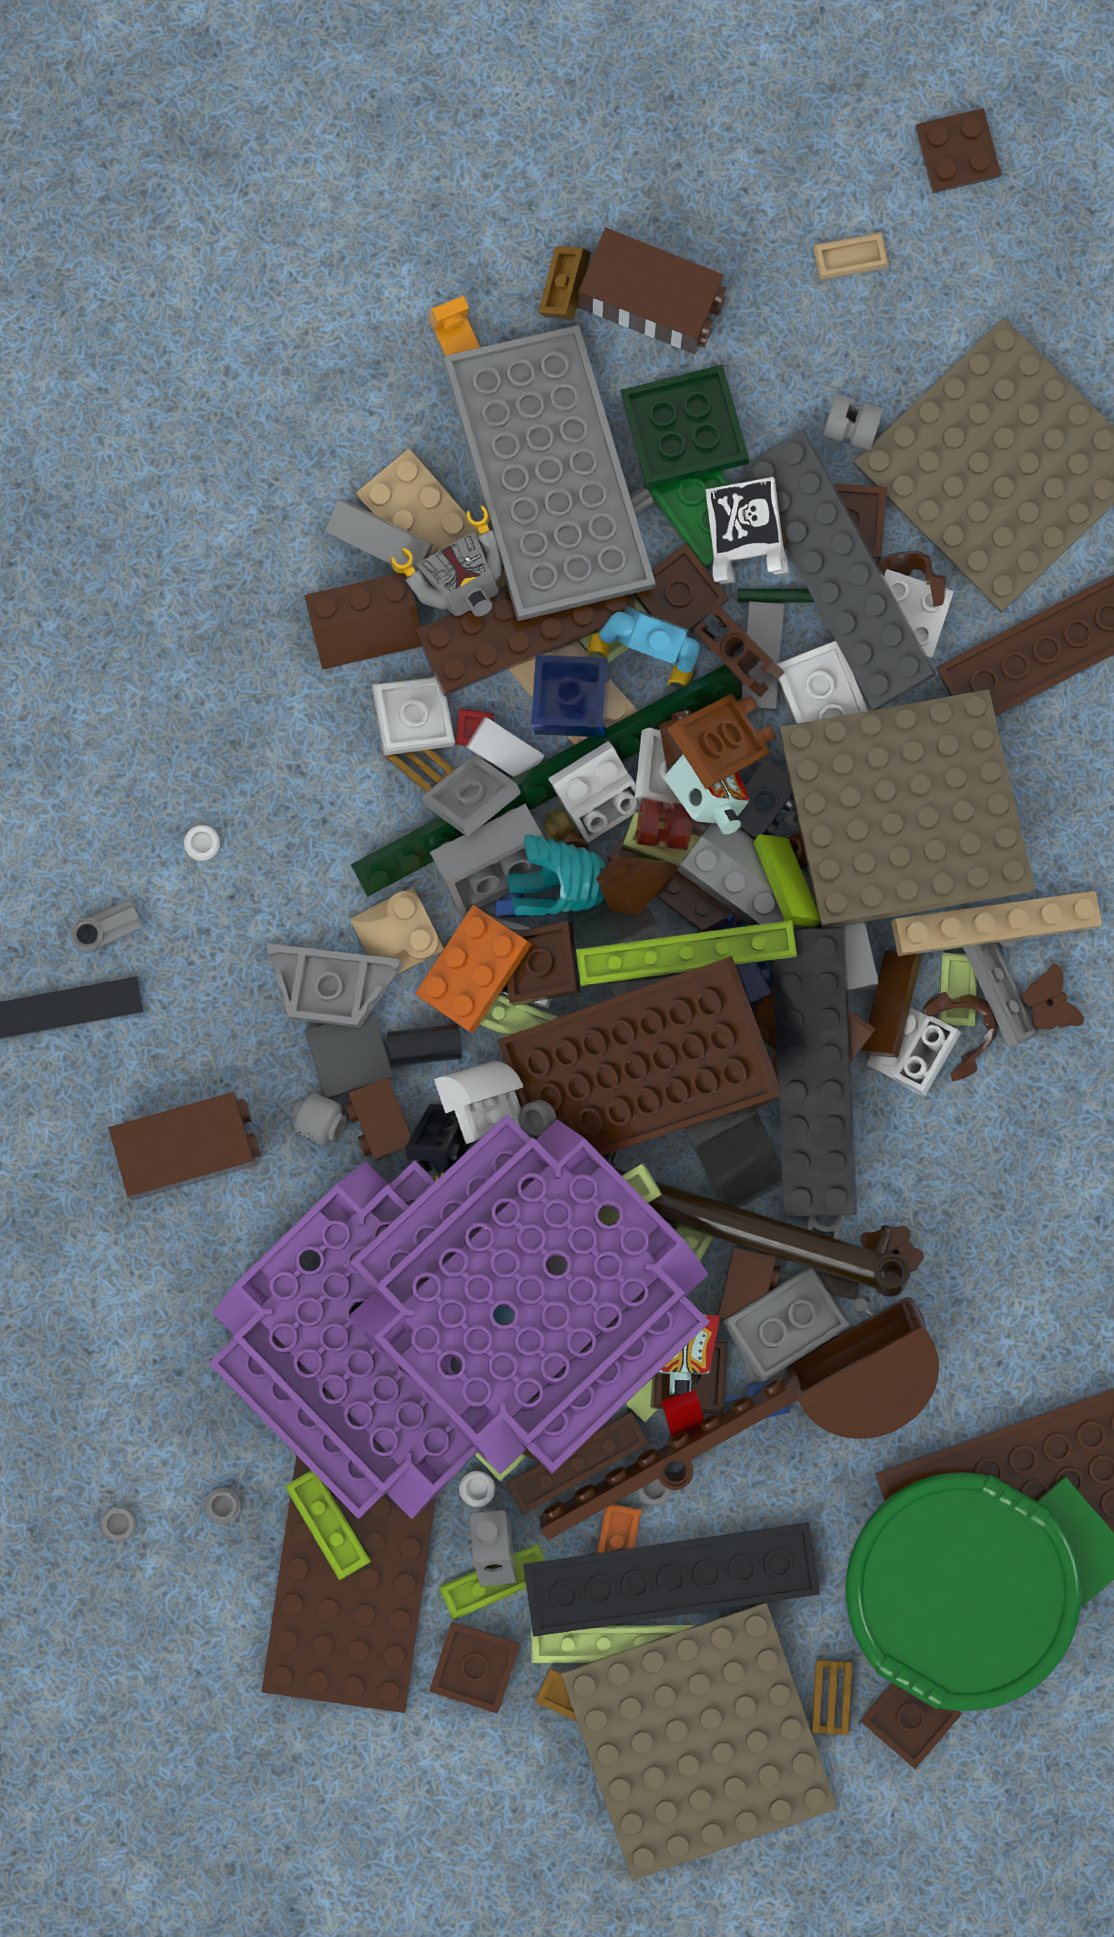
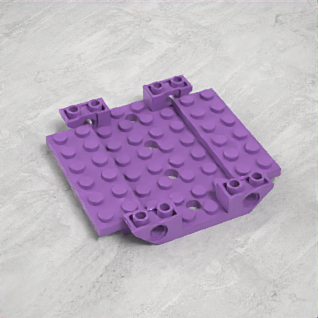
[348,1114,710,1475]
[209,1160,478,1519]

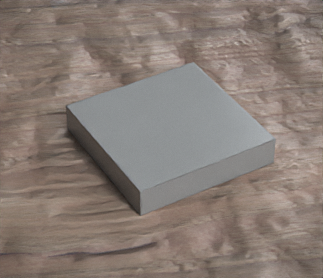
[422,754,521,837]

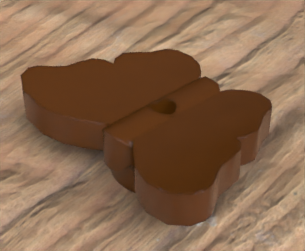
[1022,964,1084,1029]
[860,1226,924,1282]

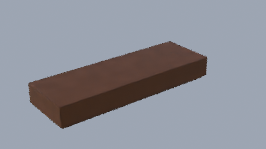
[861,951,922,1058]

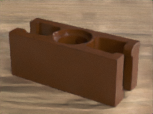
[693,605,785,697]

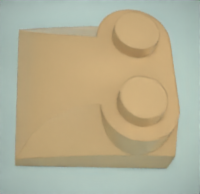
[350,887,444,975]

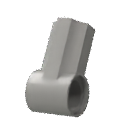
[71,900,143,953]

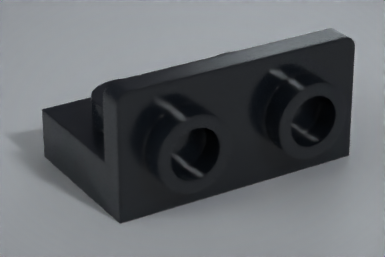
[405,1104,474,1173]

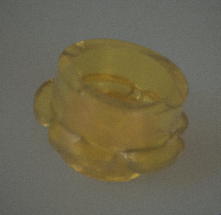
[543,808,574,841]

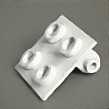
[884,569,954,658]

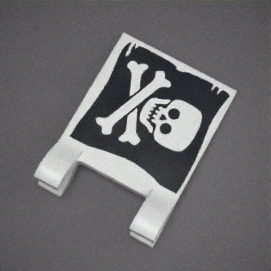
[705,477,789,585]

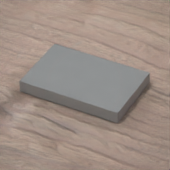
[721,1267,850,1383]

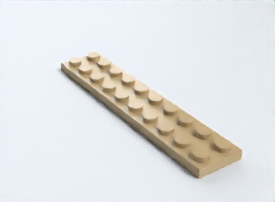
[355,448,638,745]

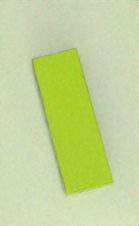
[753,834,820,928]
[285,1470,371,1580]
[439,1543,545,1620]

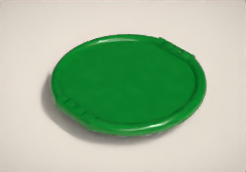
[845,1472,1082,1711]

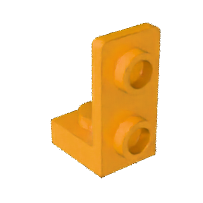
[429,295,480,356]

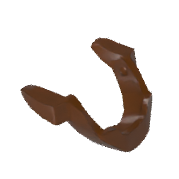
[876,550,946,606]
[923,992,999,1081]

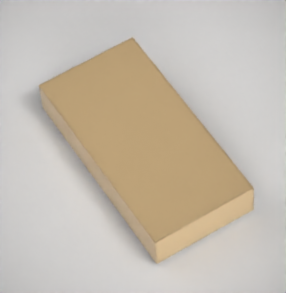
[813,232,889,281]

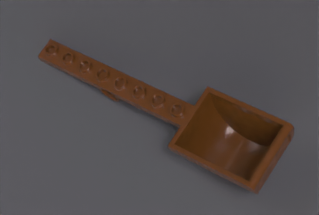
[539,1297,939,1540]

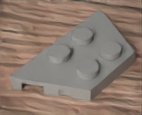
[267,944,403,1028]

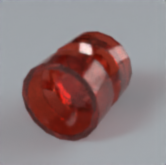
[636,798,693,851]

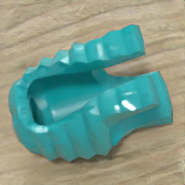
[507,834,607,916]

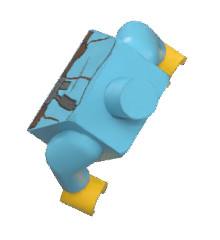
[587,605,700,687]

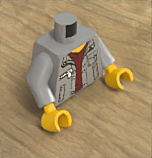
[391,505,502,616]

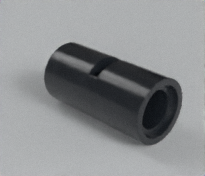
[387,1024,462,1067]

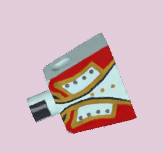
[664,755,749,834]
[658,1315,719,1395]

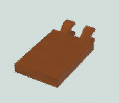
[667,694,777,789]

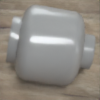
[291,1093,347,1146]

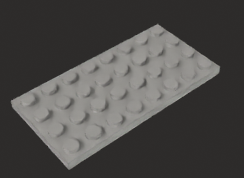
[443,325,656,621]

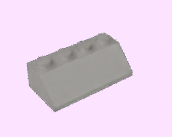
[677,823,817,928]

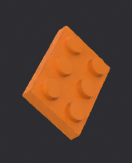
[415,905,532,1034]

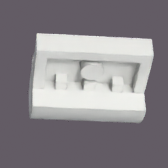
[548,741,647,843]
[867,1007,961,1096]
[434,1061,523,1144]

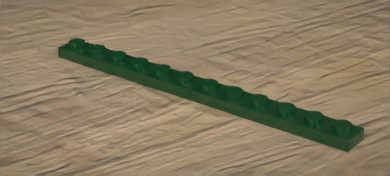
[350,664,742,897]

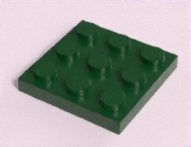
[620,364,749,489]

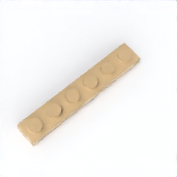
[891,891,1102,956]

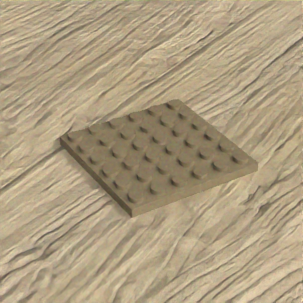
[853,318,1114,613]
[779,689,1035,928]
[561,1602,838,1881]

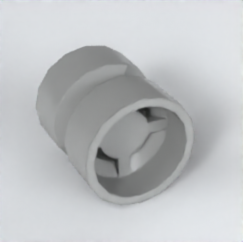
[823,393,884,451]

